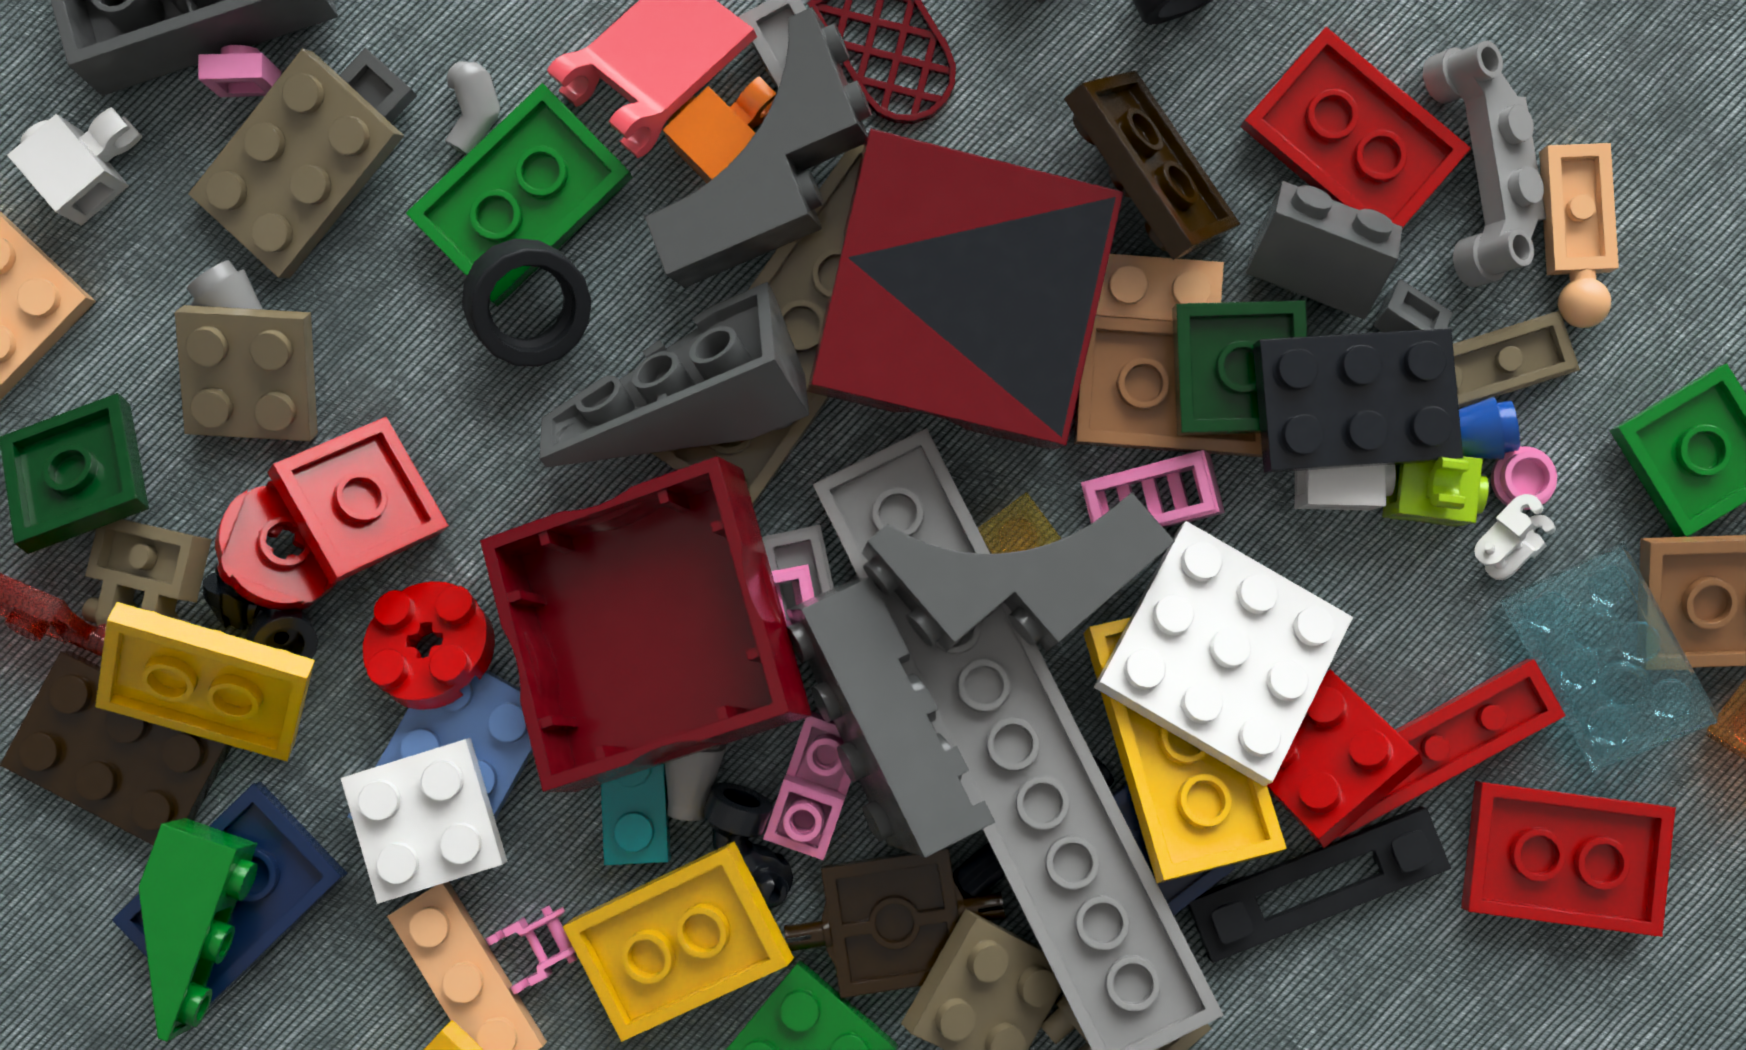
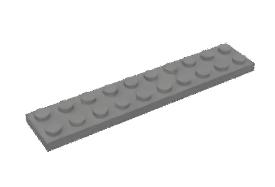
[813,428,1224,1050]

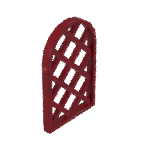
[807,0,956,124]

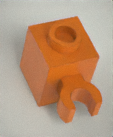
[663,76,776,183]

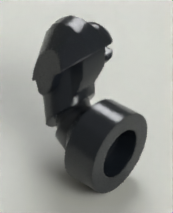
[202,563,318,659]
[703,782,793,908]

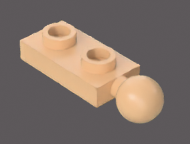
[1539,143,1619,328]

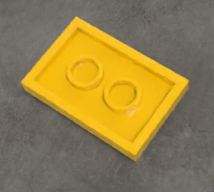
[95,602,315,762]
[562,841,794,1042]

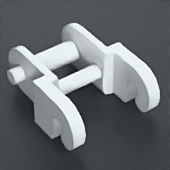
[1474,494,1556,580]

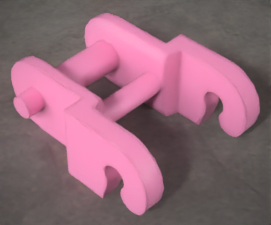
[485,905,577,995]

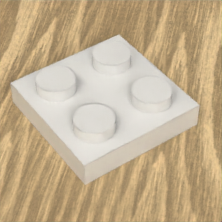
[340,738,508,904]

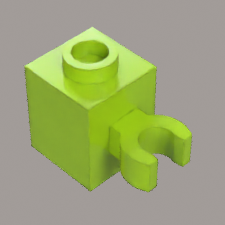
[1382,456,1489,527]

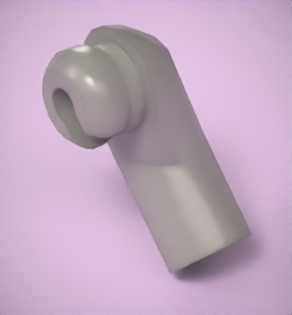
[445,61,500,156]

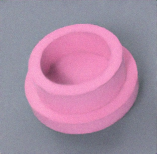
[1491,446,1557,510]

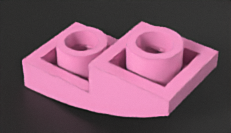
[763,711,851,861]

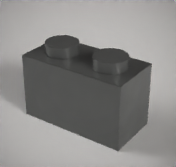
[1246,181,1402,320]

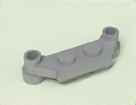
[1423,41,1546,287]

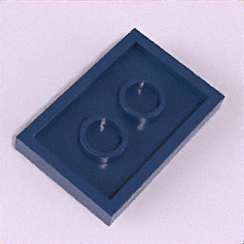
[112,782,348,1009]

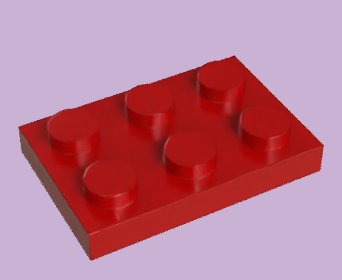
[1240,27,1471,228]
[1461,781,1676,937]

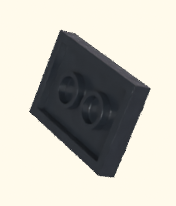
[1253,328,1463,473]

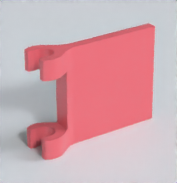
[547,0,757,158]

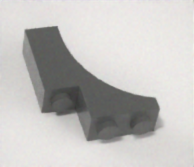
[644,7,872,288]
[862,492,1175,652]

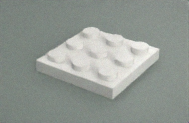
[1094,521,1353,786]

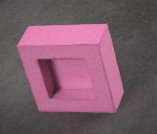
[198,45,281,97]

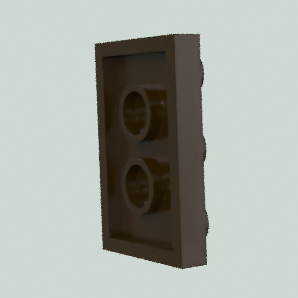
[1064,70,1240,260]
[0,651,232,845]

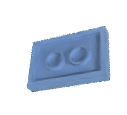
[347,670,533,879]

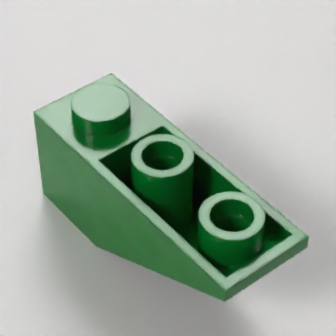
[138,818,258,1042]

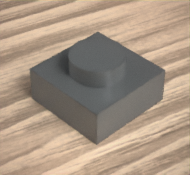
[339,47,417,123]
[1373,279,1453,332]

